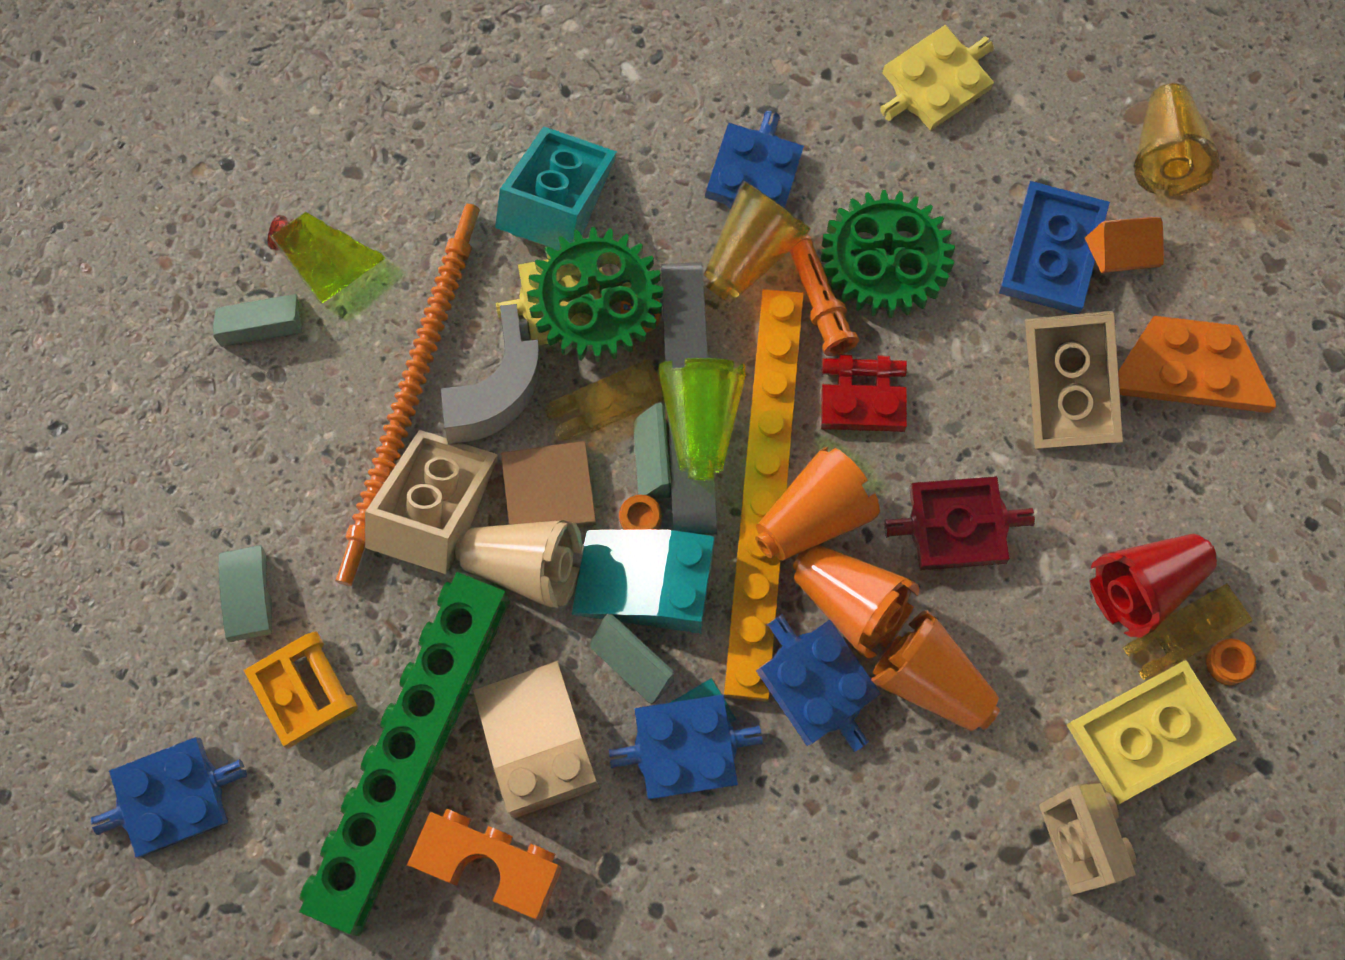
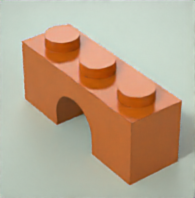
[407,809,562,921]

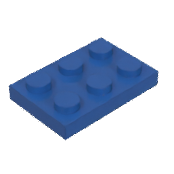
[999,181,1110,314]

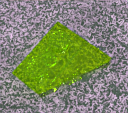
[270,212,385,304]

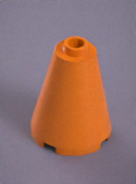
[755,447,880,560]
[793,545,920,658]
[871,610,1000,731]

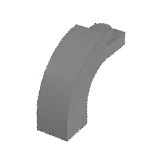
[441,304,540,444]

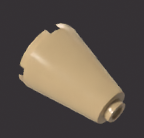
[455,520,582,608]

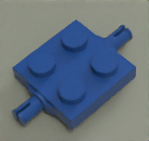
[704,111,804,235]
[756,614,881,752]
[609,694,763,800]
[91,737,247,858]

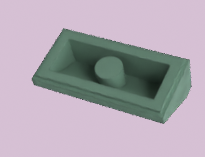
[213,294,302,347]
[633,403,672,499]
[590,614,674,704]

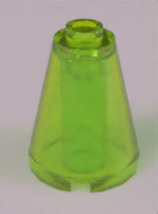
[659,358,746,480]

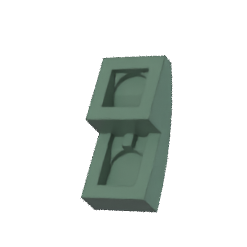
[219,545,272,643]

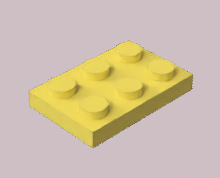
[1067,660,1237,805]

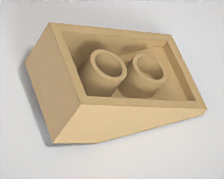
[1025,311,1123,449]
[365,430,498,574]
[473,661,600,819]
[1039,783,1136,895]

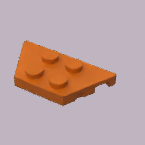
[1118,316,1276,413]

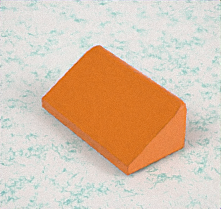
[1085,216,1164,273]

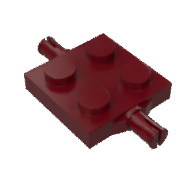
[884,476,1035,571]

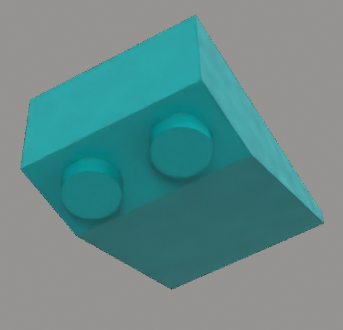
[495,126,617,250]
[572,530,714,634]

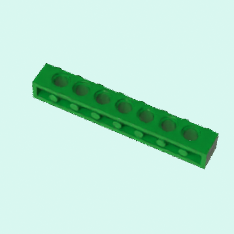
[299,572,510,936]

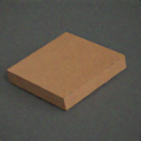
[501,441,596,528]

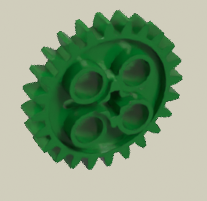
[820,190,955,318]
[527,227,663,362]

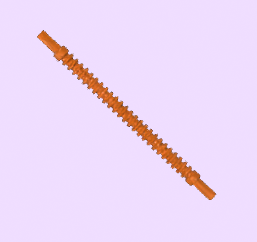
[335,204,480,586]

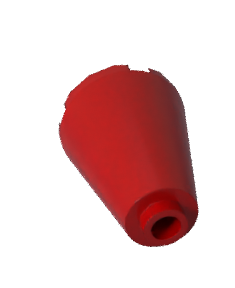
[1090,534,1217,638]

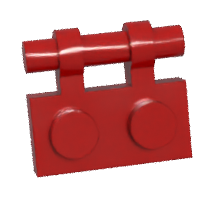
[821,354,907,432]

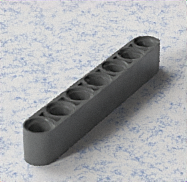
[661,262,717,535]

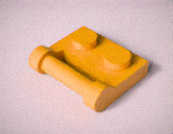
[244,631,358,749]

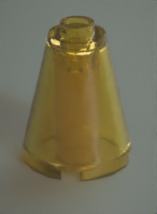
[1134,83,1220,196]
[704,181,811,301]

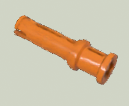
[787,235,859,356]

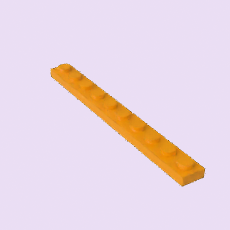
[724,289,803,702]

